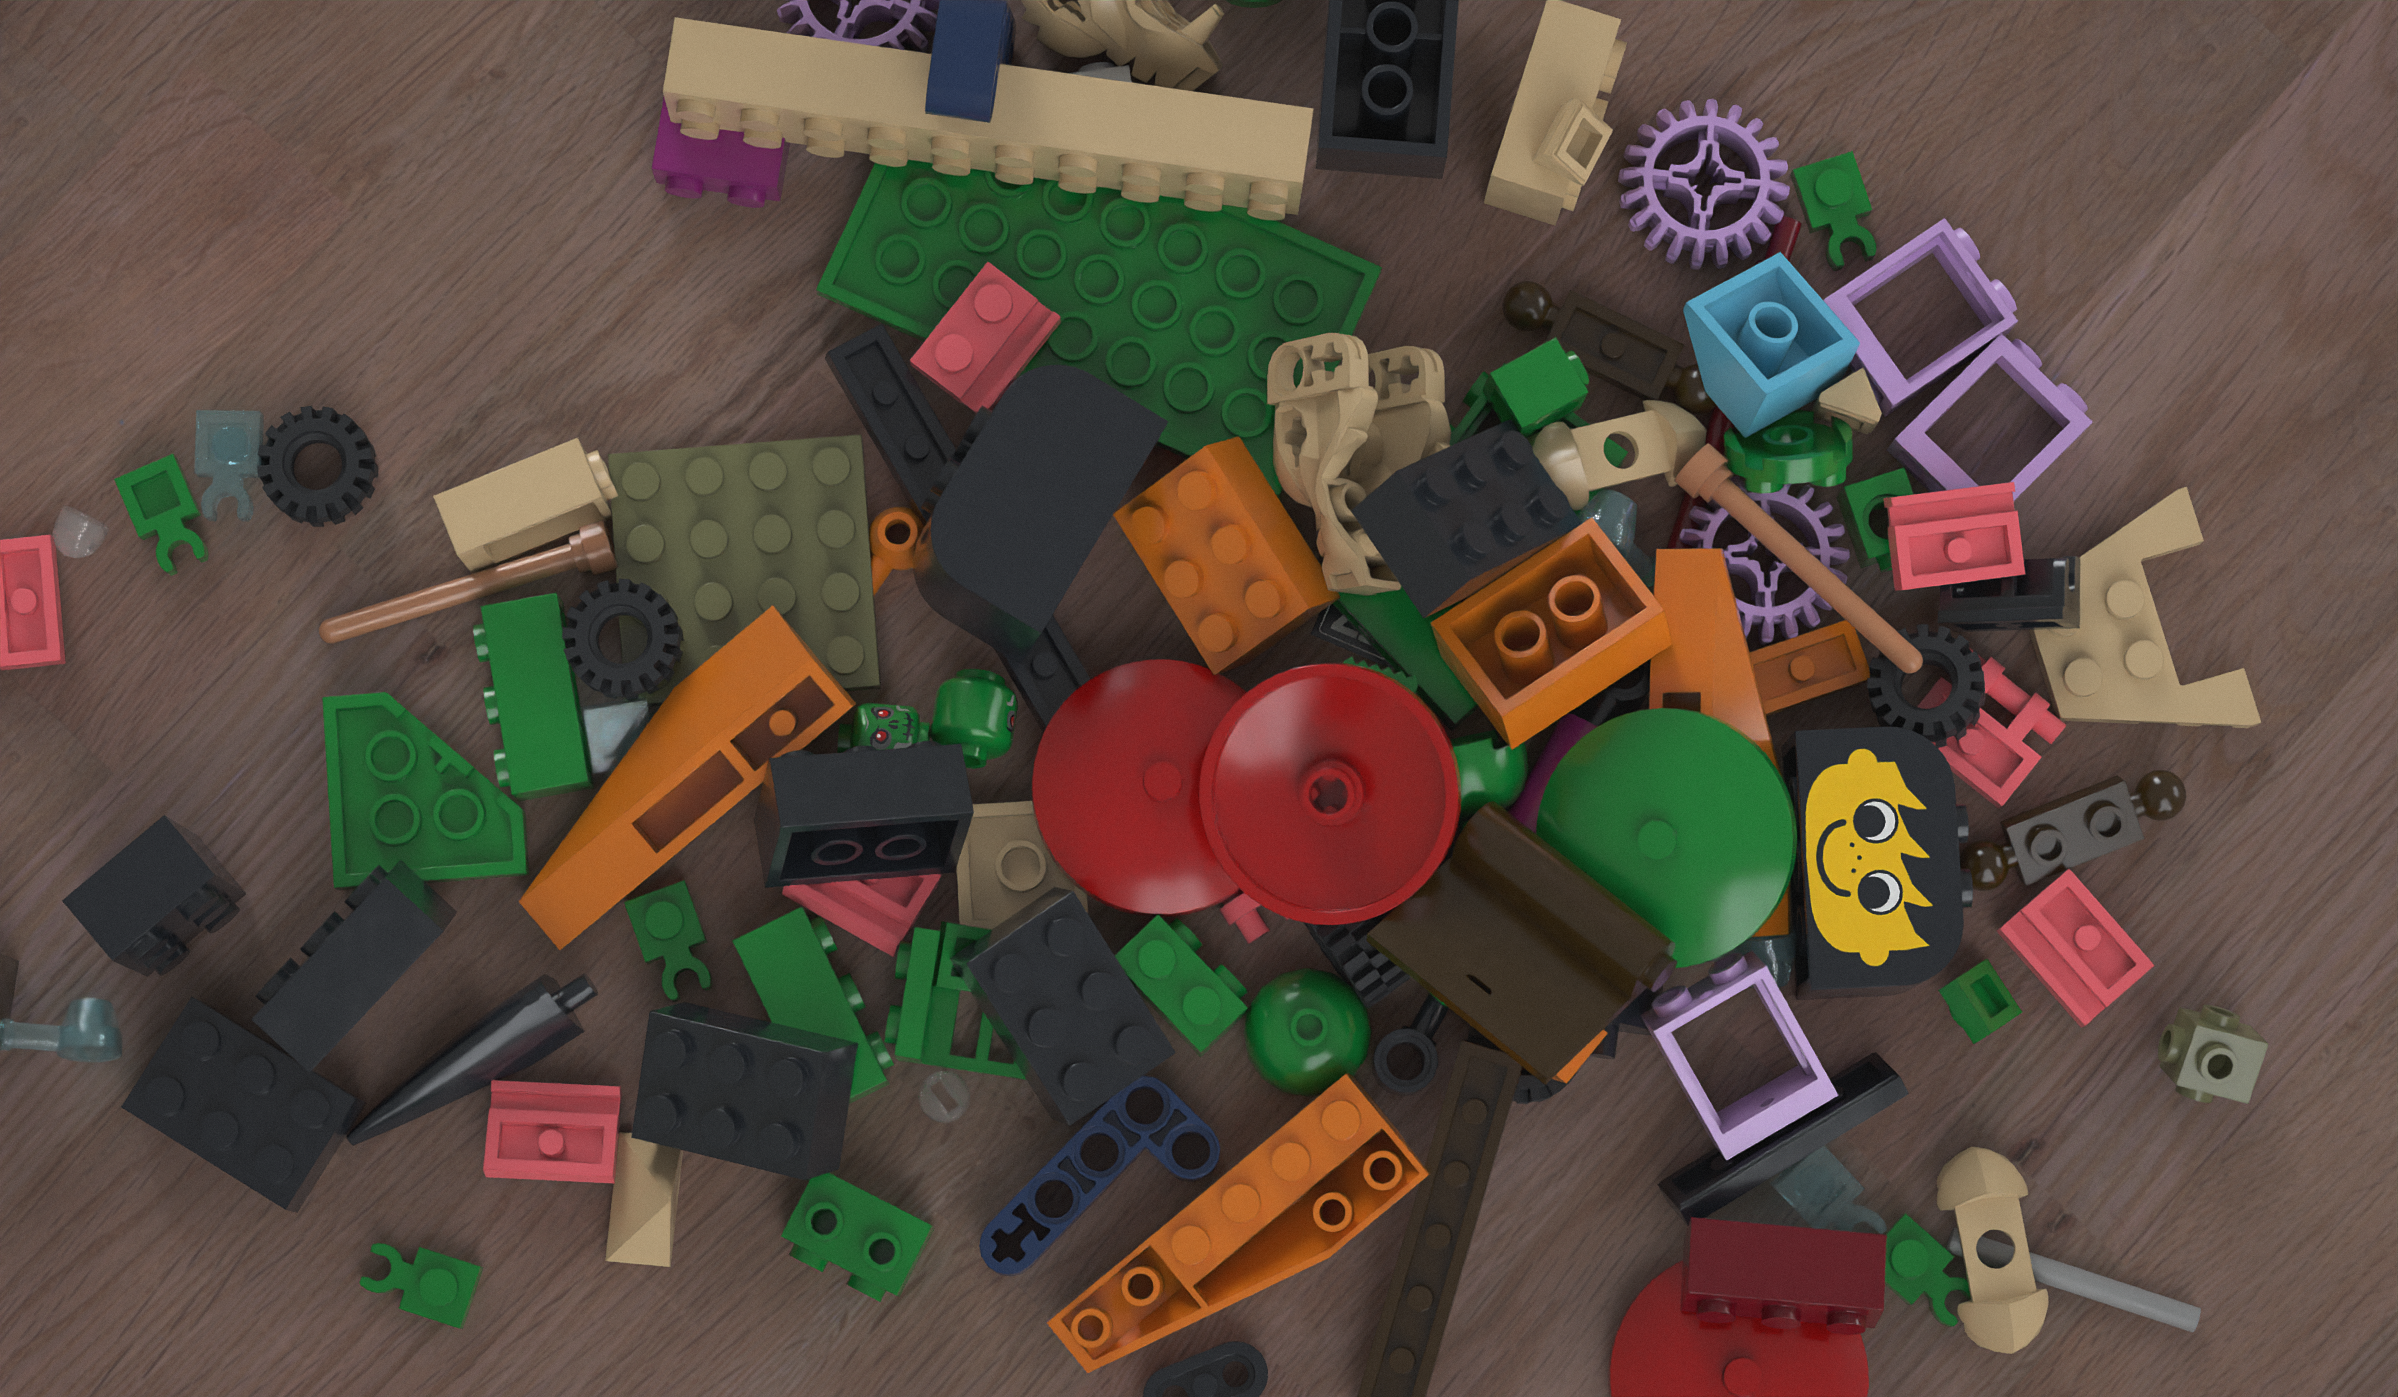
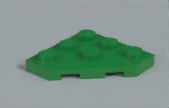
[322,692,529,890]

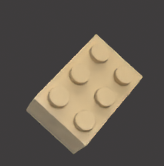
[1484,0,1627,226]

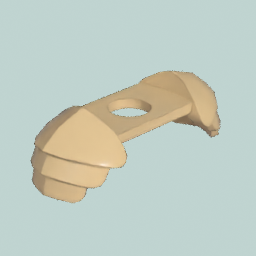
[1527,400,1707,510]
[1936,1146,2049,1354]

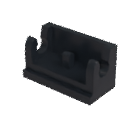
[1938,556,2080,632]

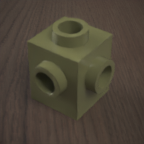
[2158,1005,2269,1104]

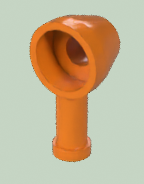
[869,507,924,596]

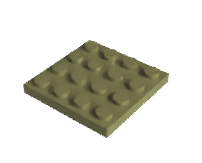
[608,434,881,708]

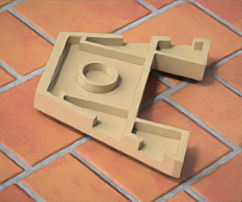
[2029,487,2261,728]

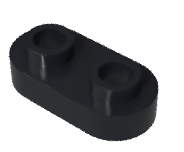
[1143,1341,1268,1397]

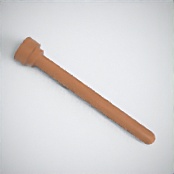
[1674,443,1923,673]
[319,520,618,644]

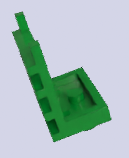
[885,927,1026,1080]

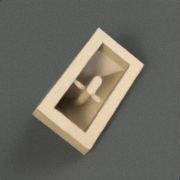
[605,1132,683,1267]

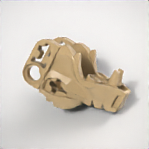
[1021,0,1224,91]
[1267,333,1451,595]

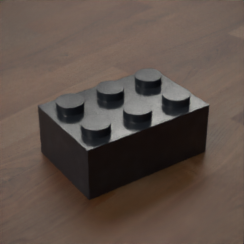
[1351,419,1582,618]
[754,741,974,888]
[62,815,246,977]
[251,860,457,1073]
[950,887,1176,1126]
[121,997,367,1213]
[631,1002,858,1180]

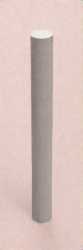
[1946,1227,2201,1333]

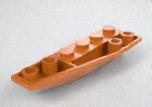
[1649,548,1790,937]
[518,605,856,950]
[1047,1073,1430,1373]

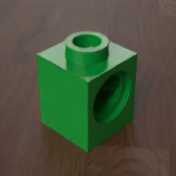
[1482,338,1589,438]
[1836,468,1913,573]

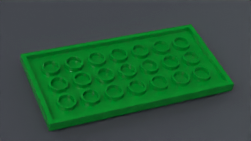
[816,160,1382,498]

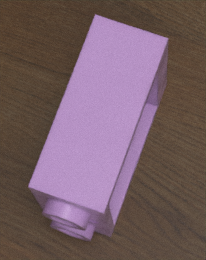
[1823,218,2018,417]
[1887,333,2092,501]
[1641,951,1838,1161]

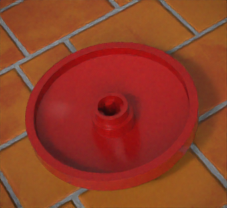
[1031,659,1247,917]
[1199,663,1461,925]
[1608,1260,1869,1397]

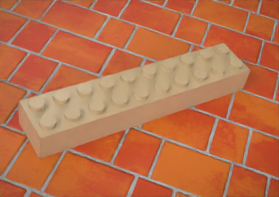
[663,17,1314,220]

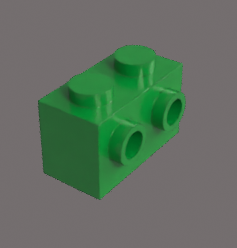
[1115,915,1248,1058]
[781,1173,935,1302]

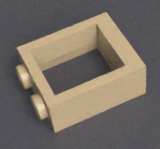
[433,438,618,574]

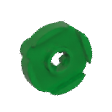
[1724,410,1853,494]

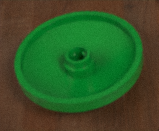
[1536,708,1797,968]

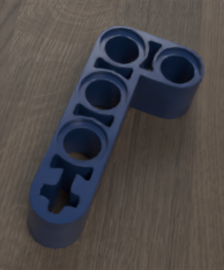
[925,0,1016,123]
[979,1076,1220,1277]

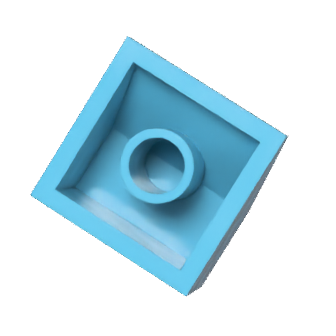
[1683,252,1860,438]

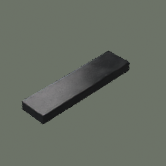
[1657,1052,1909,1226]

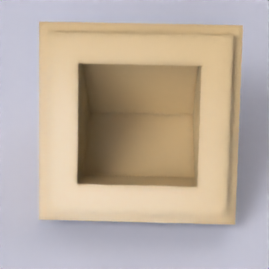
[1532,98,1613,186]
[1812,367,1882,434]

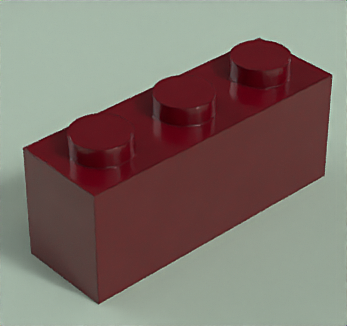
[1680,1217,1887,1335]

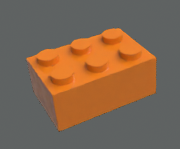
[1113,436,1341,675]
[1431,517,1672,750]

